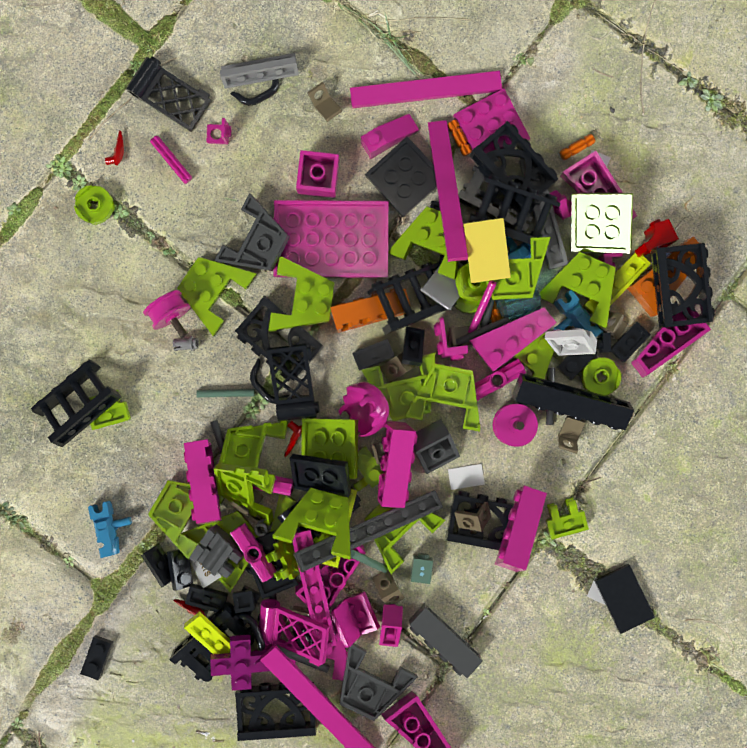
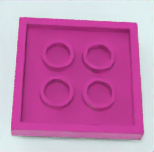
[453,89,530,153]

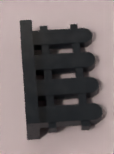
[458,165,542,232]
[170,601,255,682]

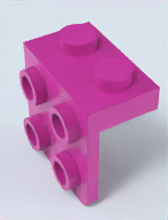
[434,317,468,361]
[331,591,380,648]

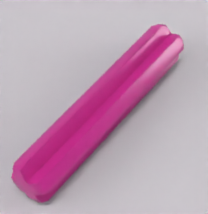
[150,135,192,184]

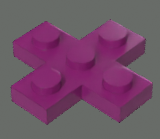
[210,635,270,691]

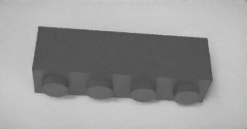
[409,603,483,678]

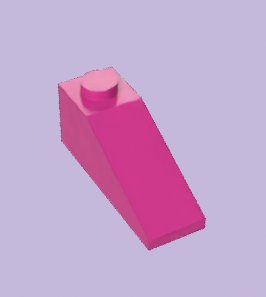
[361,114,419,159]

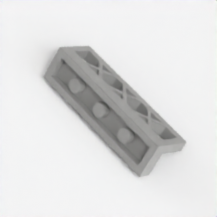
[220,53,299,89]

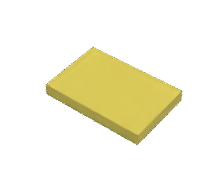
[464,218,511,283]

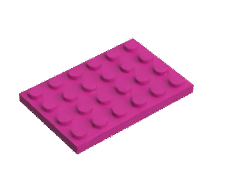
[273,200,389,278]

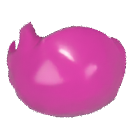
[339,382,389,437]

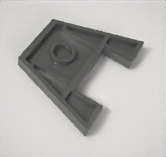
[214,193,290,271]
[339,643,418,721]

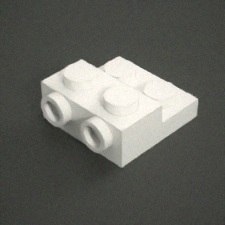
[545,328,597,356]

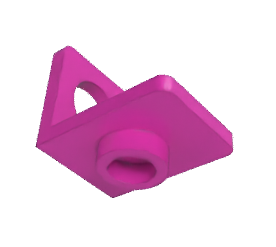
[206,118,232,144]

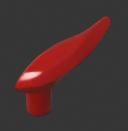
[105,130,124,166]
[284,421,302,457]
[173,599,206,617]

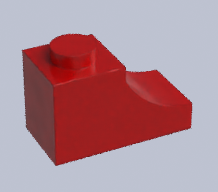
[635,219,679,257]

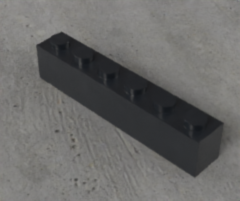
[513,373,634,430]

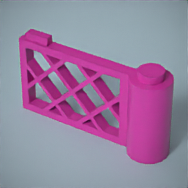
[259,599,330,667]

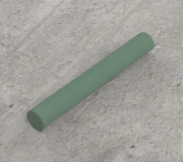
[197,389,255,398]
[351,550,388,573]

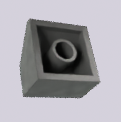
[413,419,460,474]

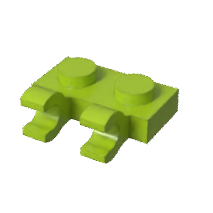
[89,390,131,430]
[353,446,383,492]
[545,498,589,540]
[265,540,300,581]

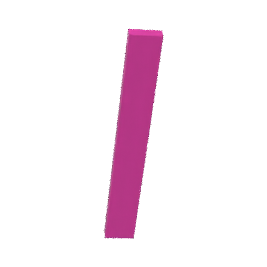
[350,71,502,109]
[428,120,468,262]
[260,644,375,748]

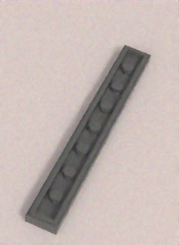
[293,490,443,573]

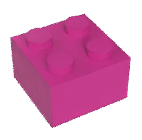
[296,150,340,198]

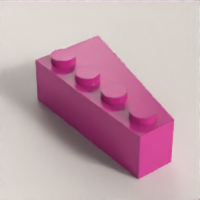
[560,151,637,220]
[631,307,711,378]
[469,308,557,372]
[377,421,417,508]
[184,439,222,525]
[494,485,547,572]
[295,545,366,608]
[381,691,451,748]

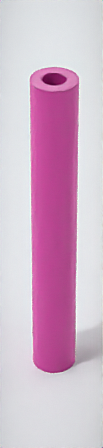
[468,281,497,333]

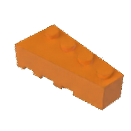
[627,236,699,317]
[330,288,411,333]

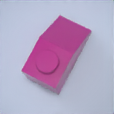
[379,604,403,647]

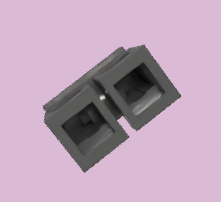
[189,524,244,578]

